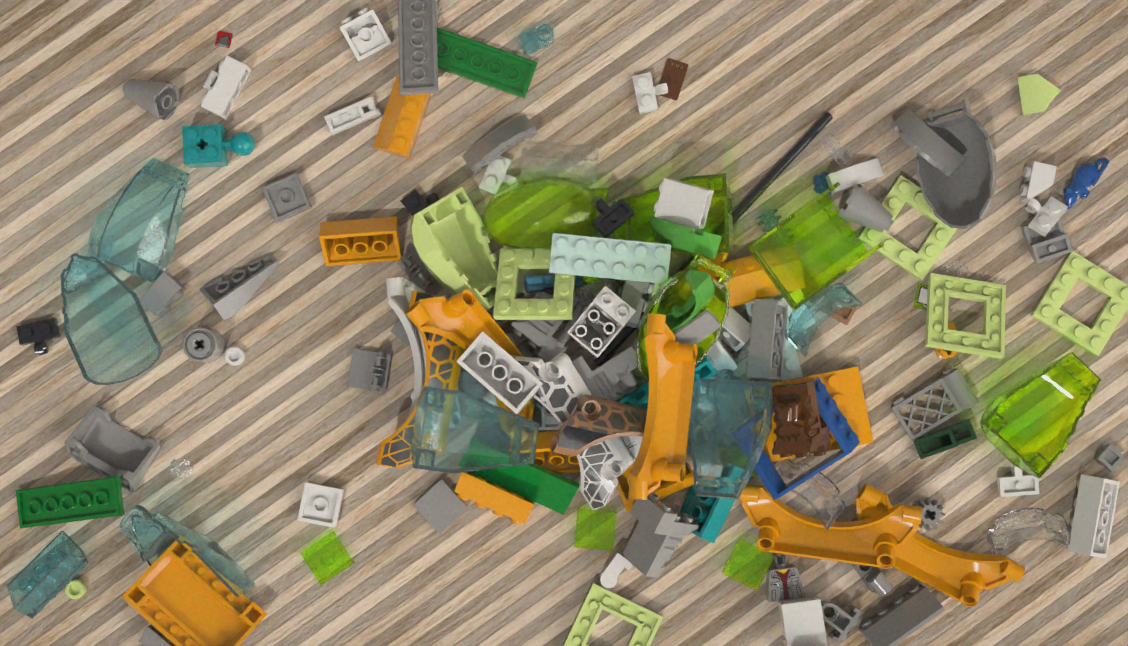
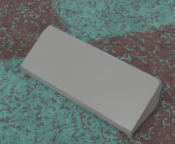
[673,309,721,344]

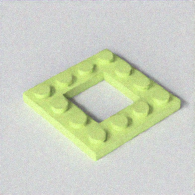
[857,175,957,281]
[493,248,576,320]
[1030,251,1128,356]
[925,273,1006,359]
[563,582,663,646]

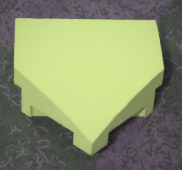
[1018,74,1061,115]

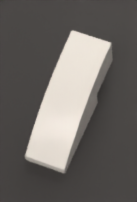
[825,158,884,195]

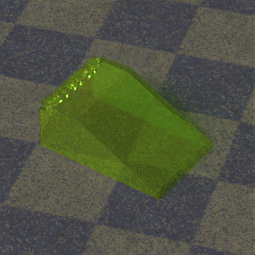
[747,182,884,311]

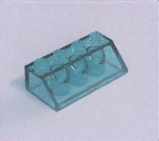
[7,531,88,619]

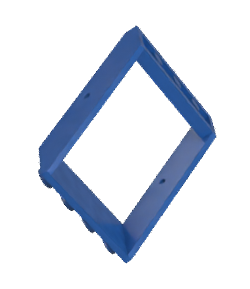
[732,377,860,500]

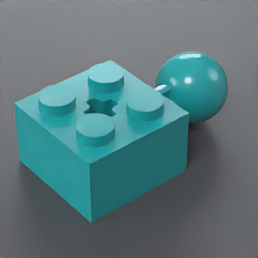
[182,124,255,168]

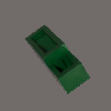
[913,418,977,459]

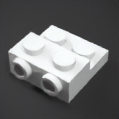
[339,7,392,61]

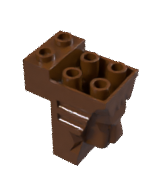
[769,381,832,458]

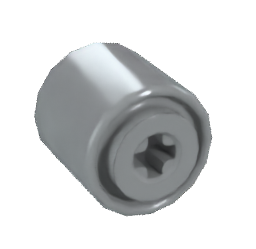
[183,327,225,363]

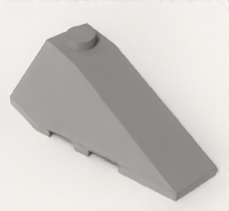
[199,253,279,321]

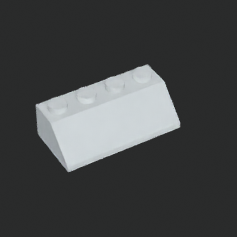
[456,331,543,414]
[1067,474,1120,558]

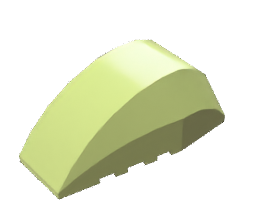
[410,187,498,310]

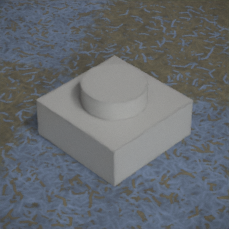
[1095,444,1125,471]

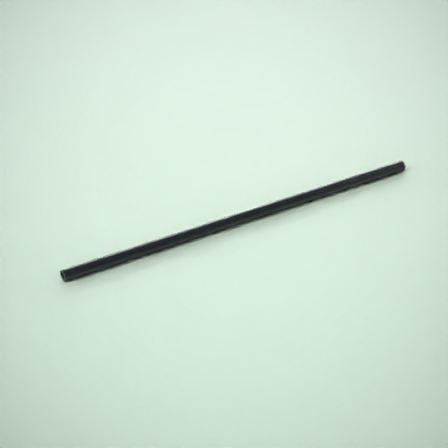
[594,112,833,366]

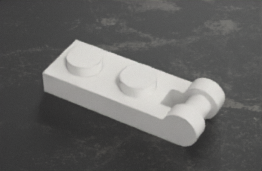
[324,97,381,135]

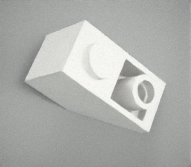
[1019,161,1057,202]

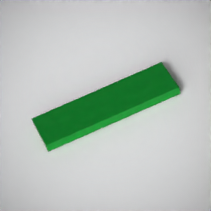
[437,27,537,99]
[459,436,580,515]
[16,476,125,529]

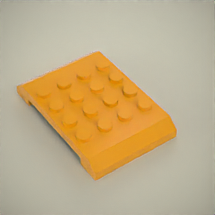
[744,366,873,462]
[122,536,267,646]

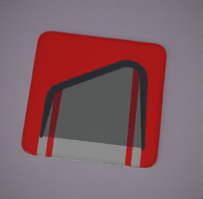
[215,31,233,48]

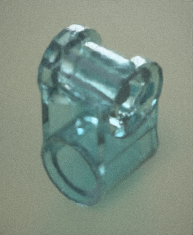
[517,24,554,56]

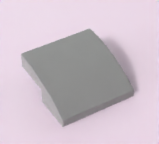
[1021,219,1073,264]

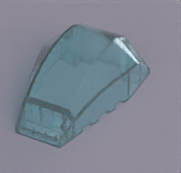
[88,158,189,283]
[689,378,773,499]
[411,386,539,473]

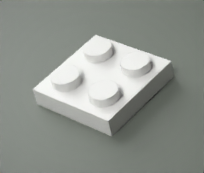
[297,482,344,528]

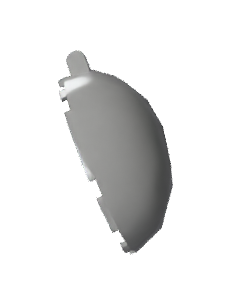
[916,99,997,229]

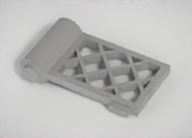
[891,367,978,441]

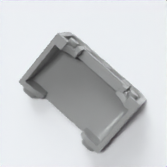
[64,406,160,492]

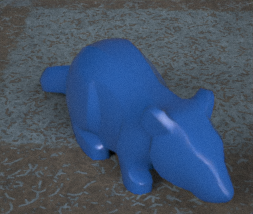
[1063,157,1109,209]

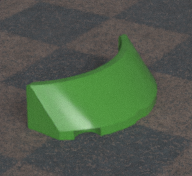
[649,216,722,259]
[658,270,715,331]

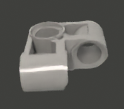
[852,564,893,597]

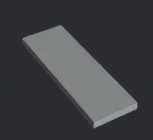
[398,0,439,96]

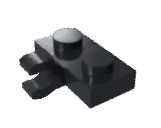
[400,189,440,216]
[592,198,635,238]
[16,318,60,355]

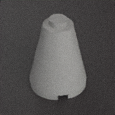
[123,79,179,120]
[837,183,894,232]

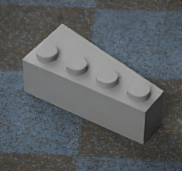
[617,240,650,328]

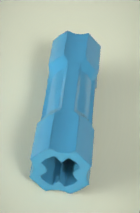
[524,274,584,293]

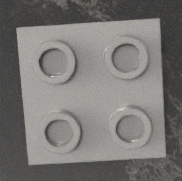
[397,247,435,290]
[348,349,391,392]

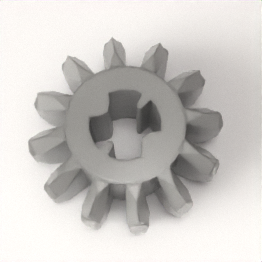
[913,497,945,531]

